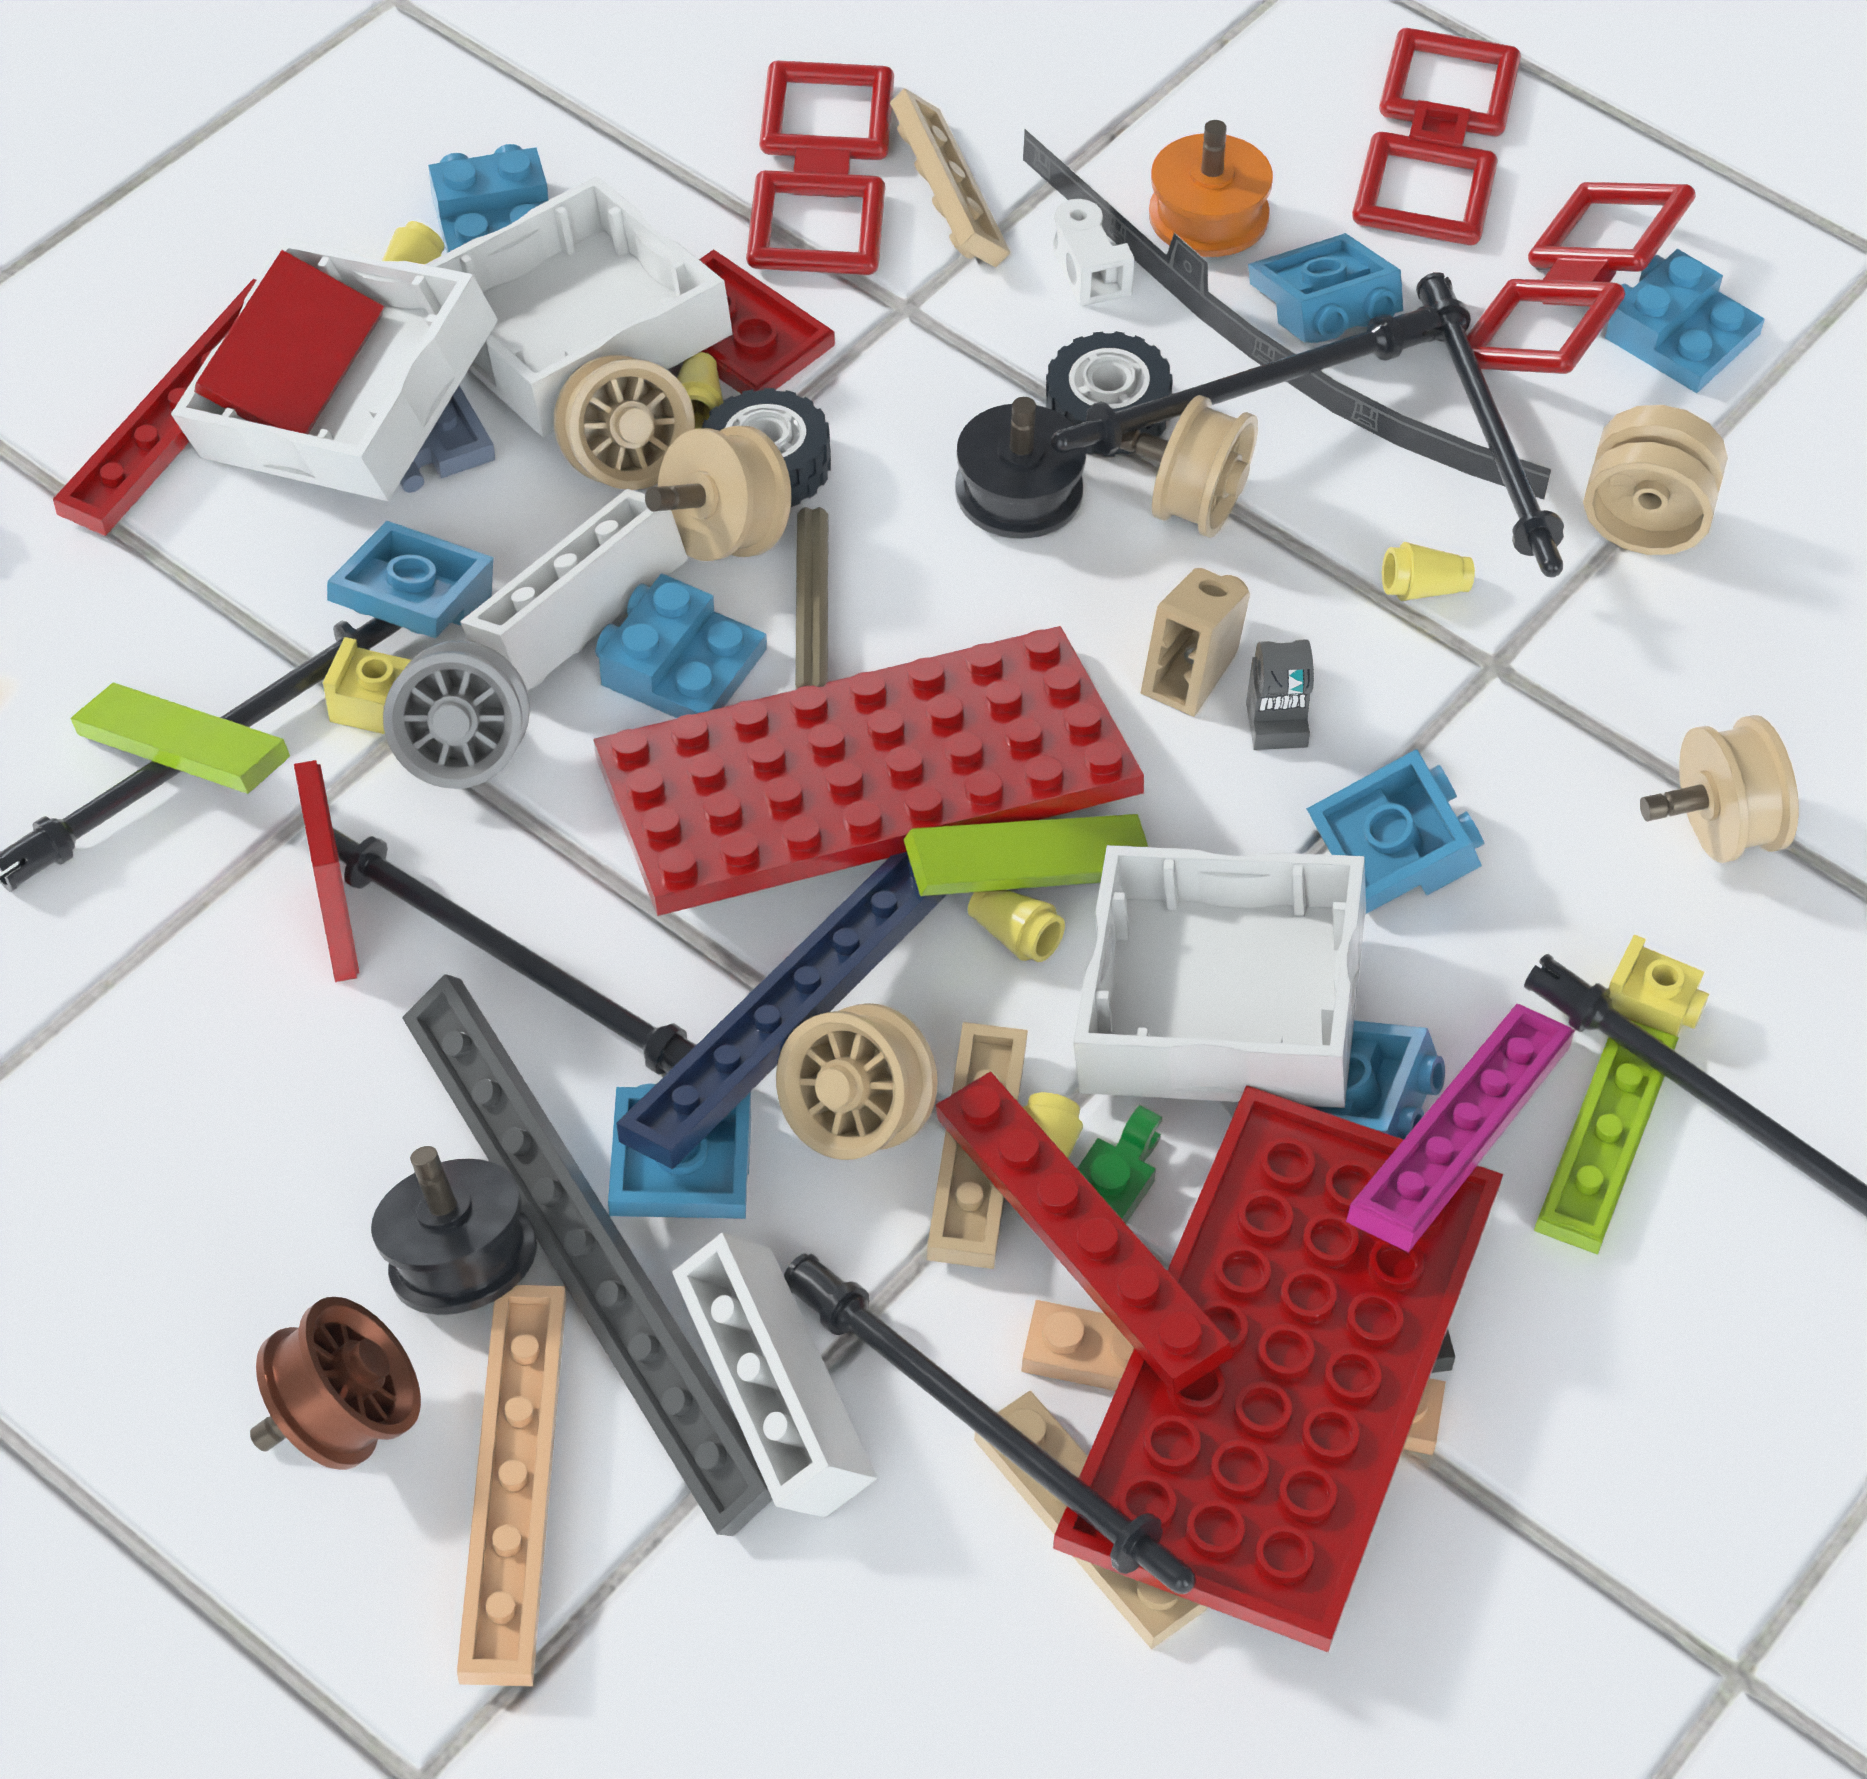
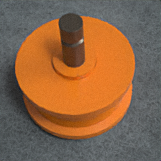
[1149,119,1273,257]

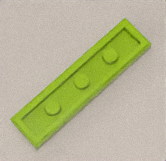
[70,682,290,794]
[904,814,1149,896]
[1534,1020,1679,1255]

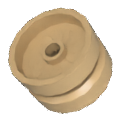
[1583,405,1728,555]

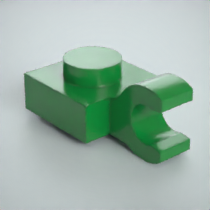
[1077,1105,1163,1223]

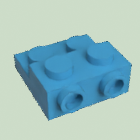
[428,144,549,253]
[1248,233,1404,343]
[1605,248,1765,394]
[327,520,494,639]
[595,573,767,718]
[1306,749,1485,915]
[1308,1020,1445,1140]
[608,1083,752,1219]

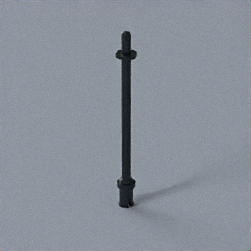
[1416,272,1564,578]
[1051,305,1442,455]
[0,617,402,892]
[333,828,696,1075]
[1524,953,1867,1217]
[784,1253,1196,1594]

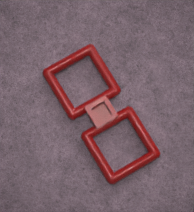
[1352,27,1521,246]
[746,60,895,275]
[1467,182,1696,374]

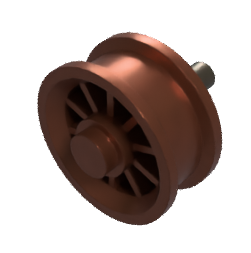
[250,1296,421,1470]

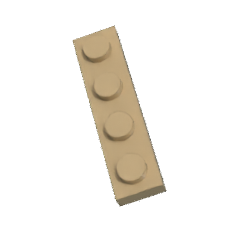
[890,88,1011,268]
[927,1022,1028,1269]
[974,1390,1208,1650]

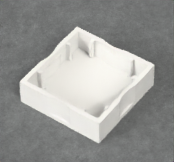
[425,176,733,437]
[171,237,498,501]
[1073,845,1366,1108]

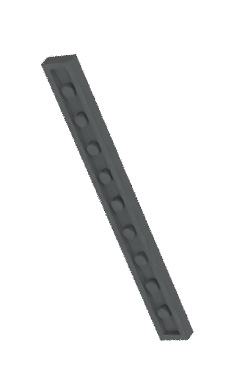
[402,974,773,1537]

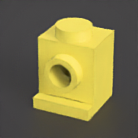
[323,637,411,734]
[1608,934,1710,1037]

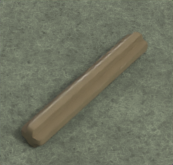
[795,507,829,690]

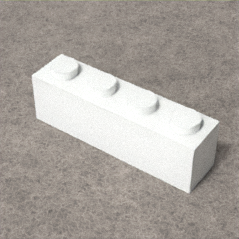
[460,489,688,691]
[672,1232,877,1518]

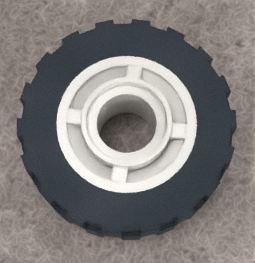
[1046,331,1173,457]
[702,388,831,507]

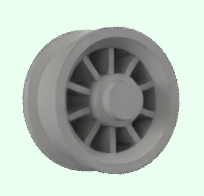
[383,640,530,789]

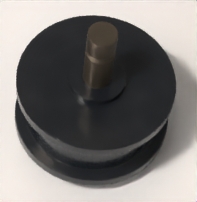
[955,396,1086,539]
[371,1146,537,1315]

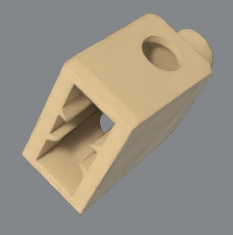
[1140,568,1251,717]

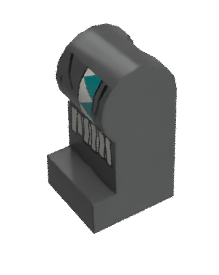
[1246,639,1314,750]

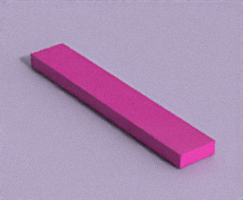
[1346,1003,1575,1252]

